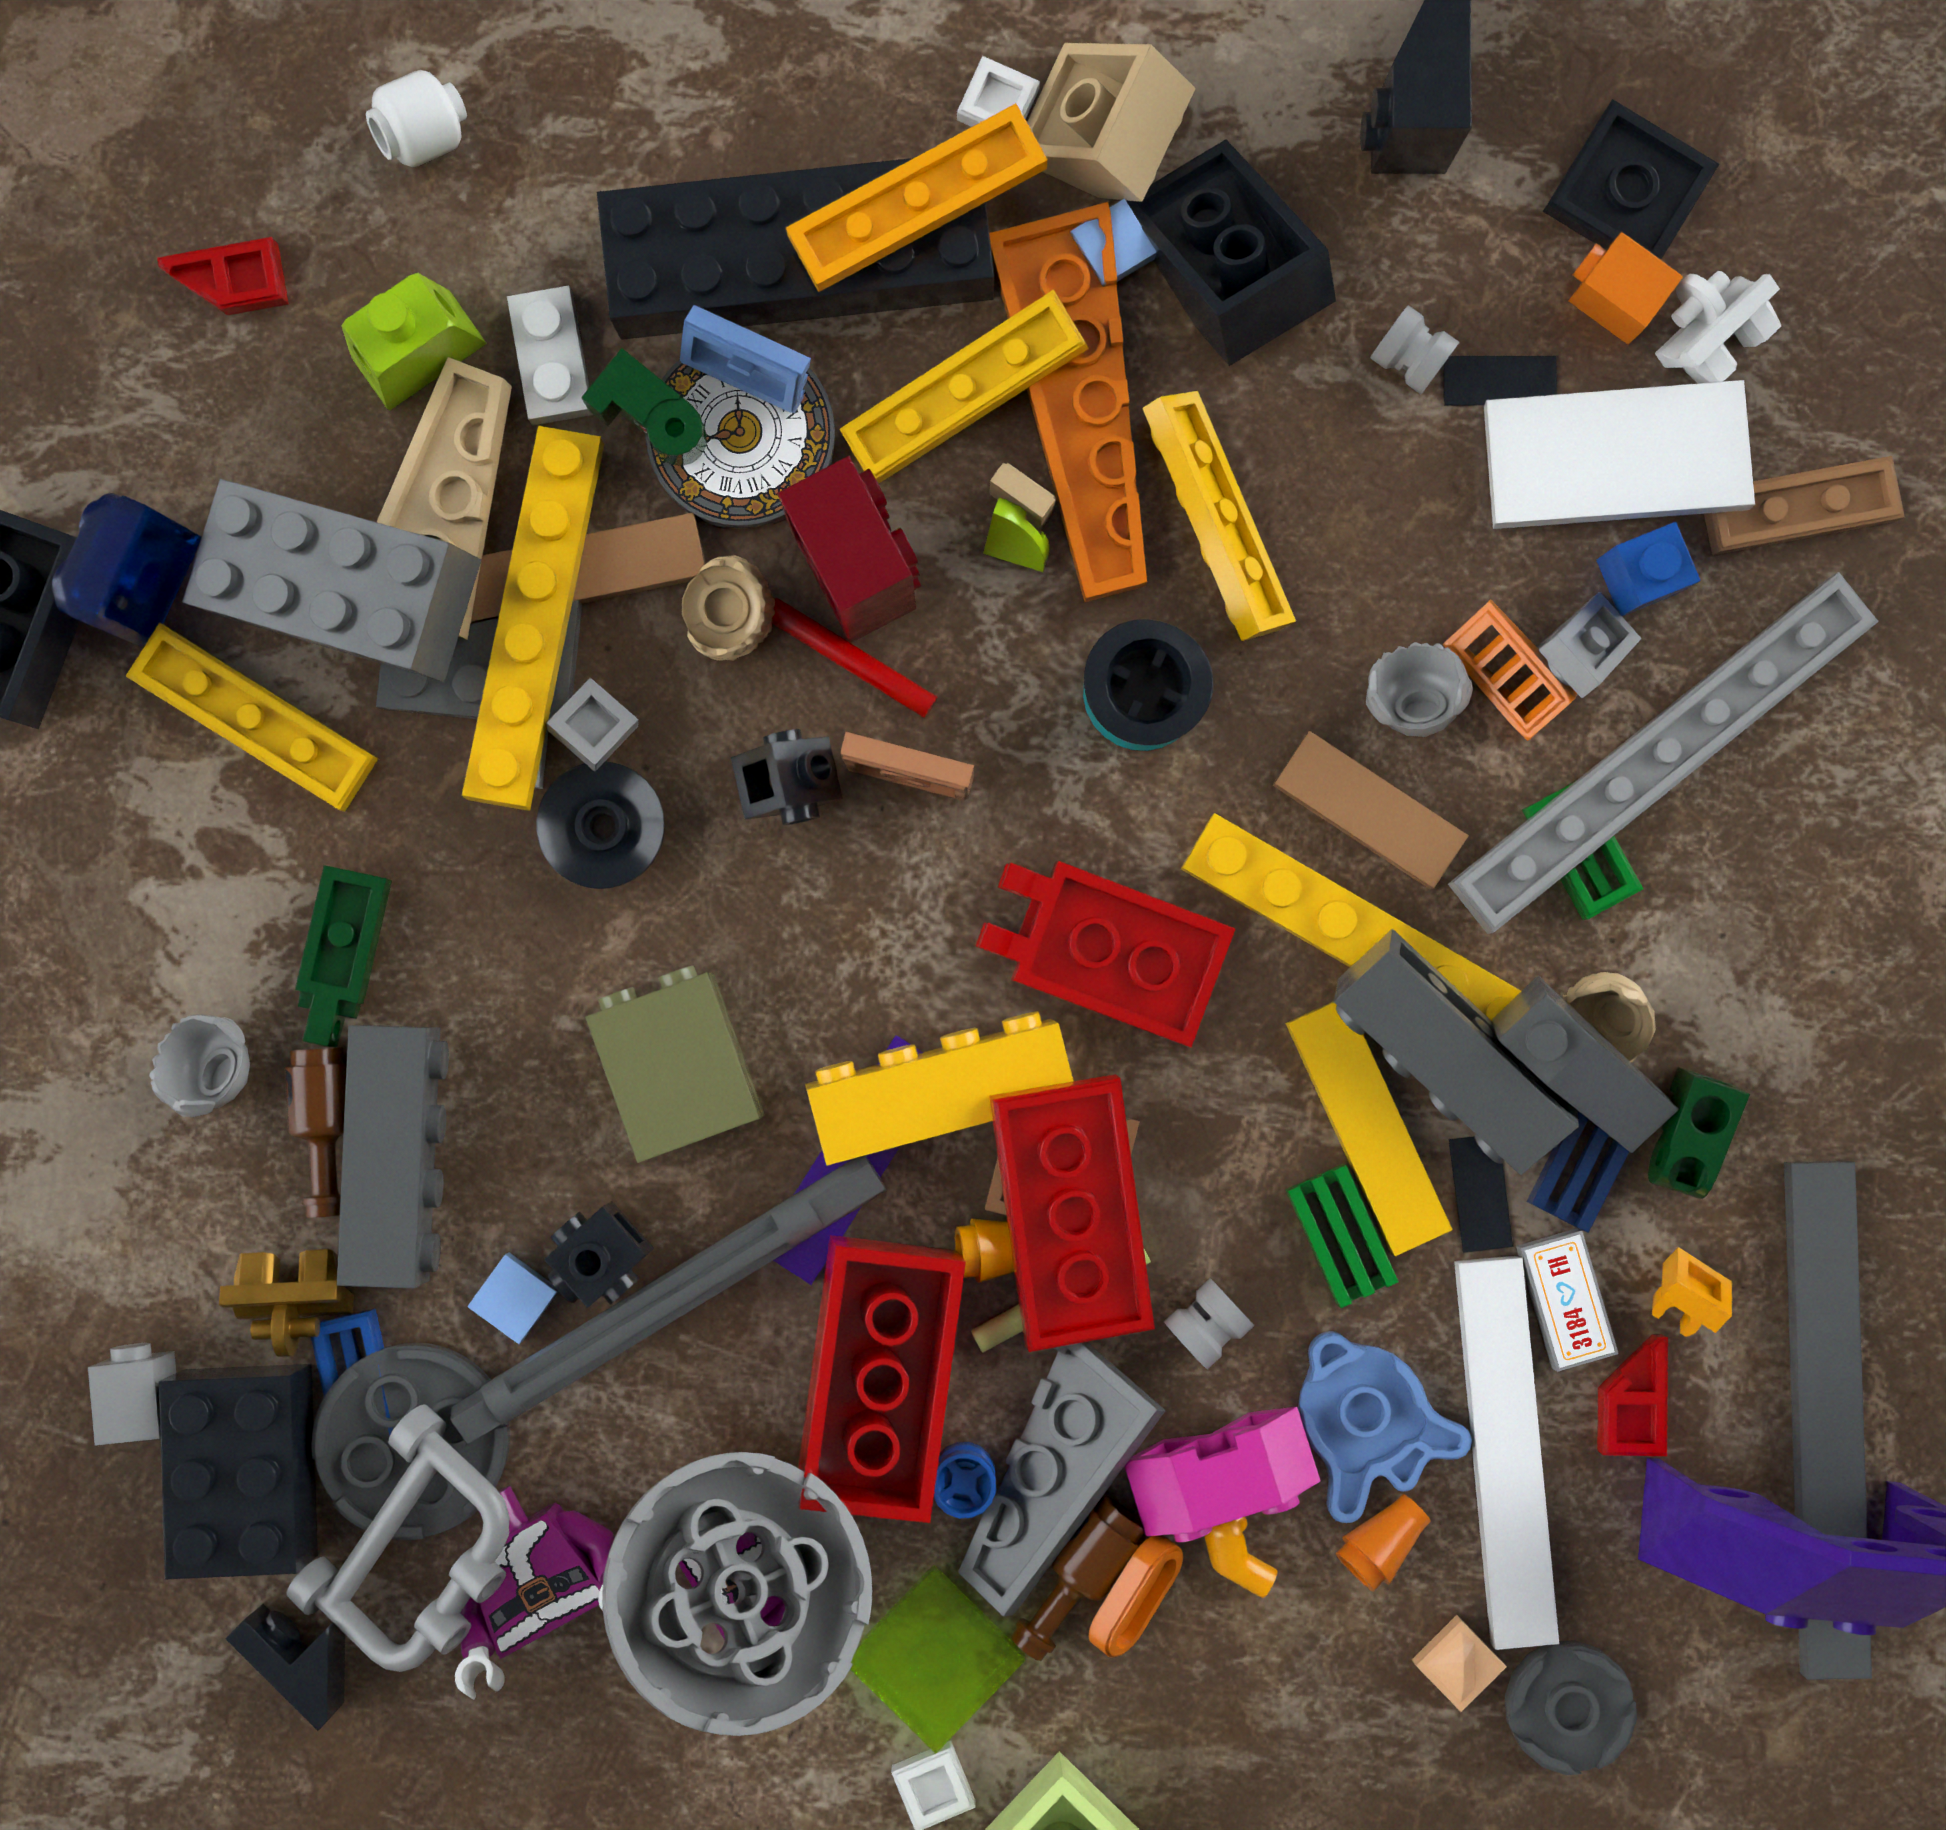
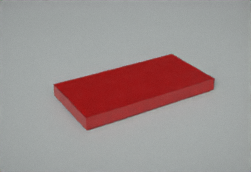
[989,1074,1155,1352]

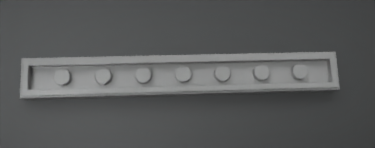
[1448,572,1879,934]

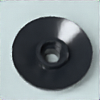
[536,761,665,889]

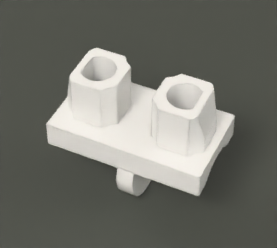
[1655,271,1781,384]

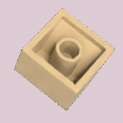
[1027,43,1196,202]

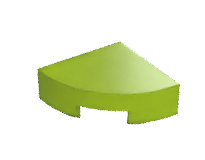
[983,497,1049,572]

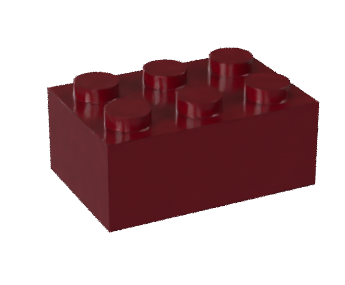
[777,456,921,643]

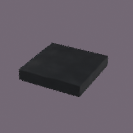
[1542,99,1720,260]

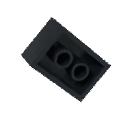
[0,510,106,729]
[159,1364,318,1580]

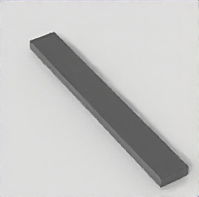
[1784,1161,1872,1680]

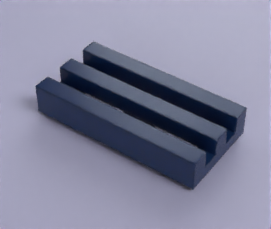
[1526,1111,1629,1233]

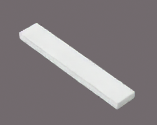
[1454,1256,1559,1650]

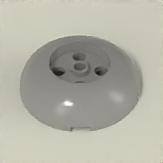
[602,1452,872,1736]

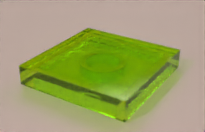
[850,1565,1026,1754]

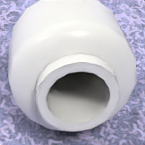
[366,70,467,167]

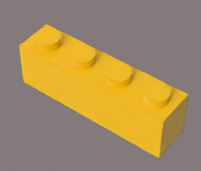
[805,1011,1073,1166]

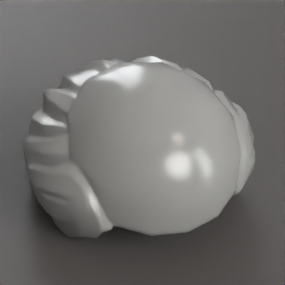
[1366,642,1473,737]
[149,1015,250,1117]

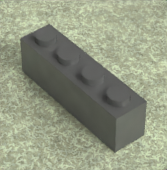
[1334,929,1579,1175]
[337,1025,449,1288]

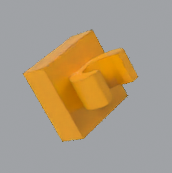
[1652,1247,1732,1337]

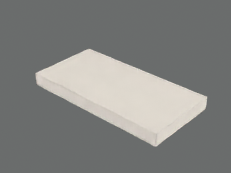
[1484,380,1755,529]

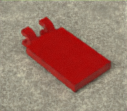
[975,861,1236,1048]

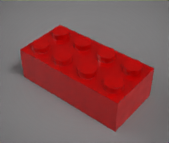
[798,1235,966,1523]

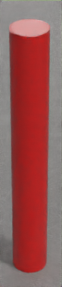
[771,598,938,718]

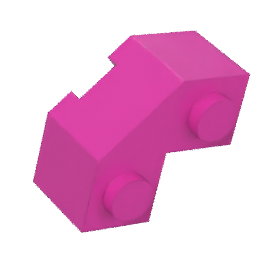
[1124,1407,1321,1542]

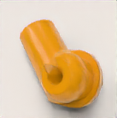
[1204,1516,1278,1598]

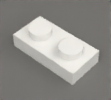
[507,286,593,425]

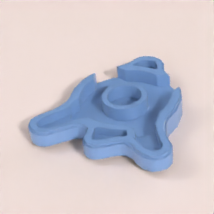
[1298,1331,1472,1523]

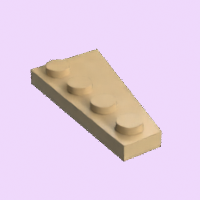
[377,357,512,640]

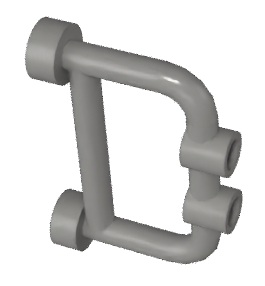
[287,1404,510,1672]

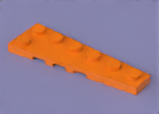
[989,202,1147,602]

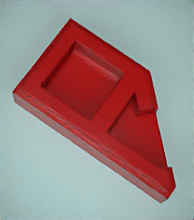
[157,237,289,316]
[1597,1334,1668,1457]

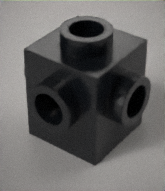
[731,729,843,826]
[544,1201,654,1308]

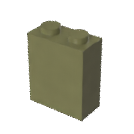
[585,965,765,1163]

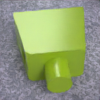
[341,273,487,411]

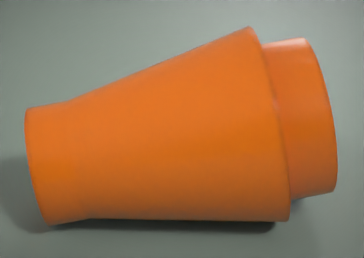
[1336,1494,1431,1592]

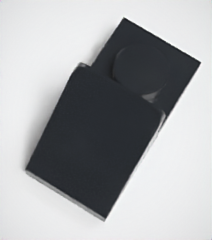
[225,1604,345,1731]

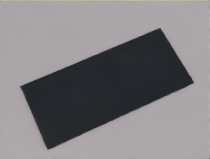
[1444,356,1557,406]
[1448,1136,1513,1253]

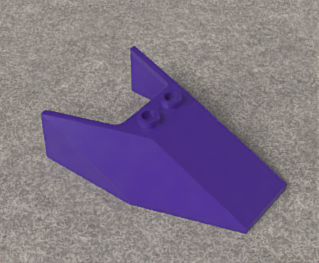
[1638,1458,1946,1635]

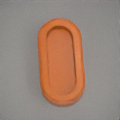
[1089,1535,1183,1658]

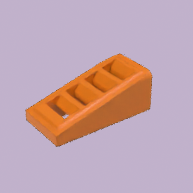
[1442,599,1577,741]

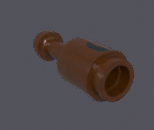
[285,1047,347,1218]
[1011,1497,1145,1661]

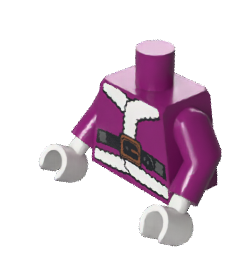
[455,1485,615,1700]

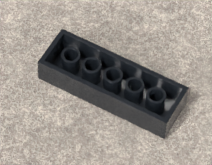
[597,158,994,340]

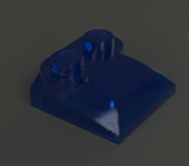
[52,493,202,648]

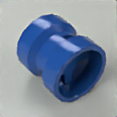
[934,1442,996,1519]

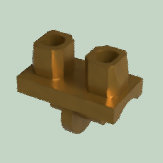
[219,1249,354,1357]

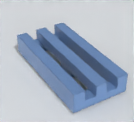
[680,305,811,414]

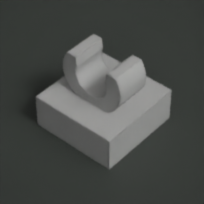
[546,678,639,771]

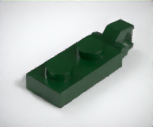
[295,865,392,1047]

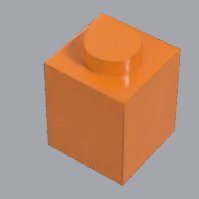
[1568,231,1683,345]

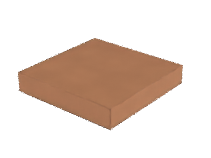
[840,732,974,801]

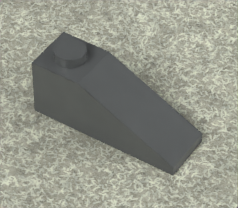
[1492,975,1679,1153]

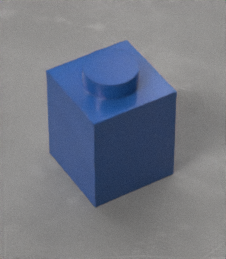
[1596,522,1701,616]

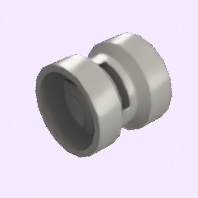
[1370,305,1459,395]
[1163,1278,1254,1370]

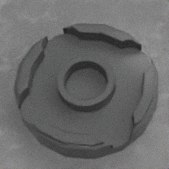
[1505,1640,1637,1775]

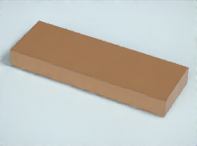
[1704,456,1905,556]
[1272,731,1469,889]

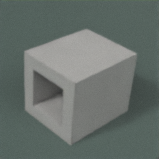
[88,1343,176,1446]

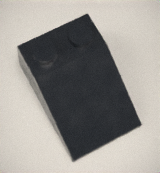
[1360,0,1472,174]
[1126,139,1336,366]

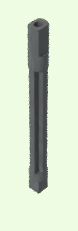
[450,1155,887,1444]

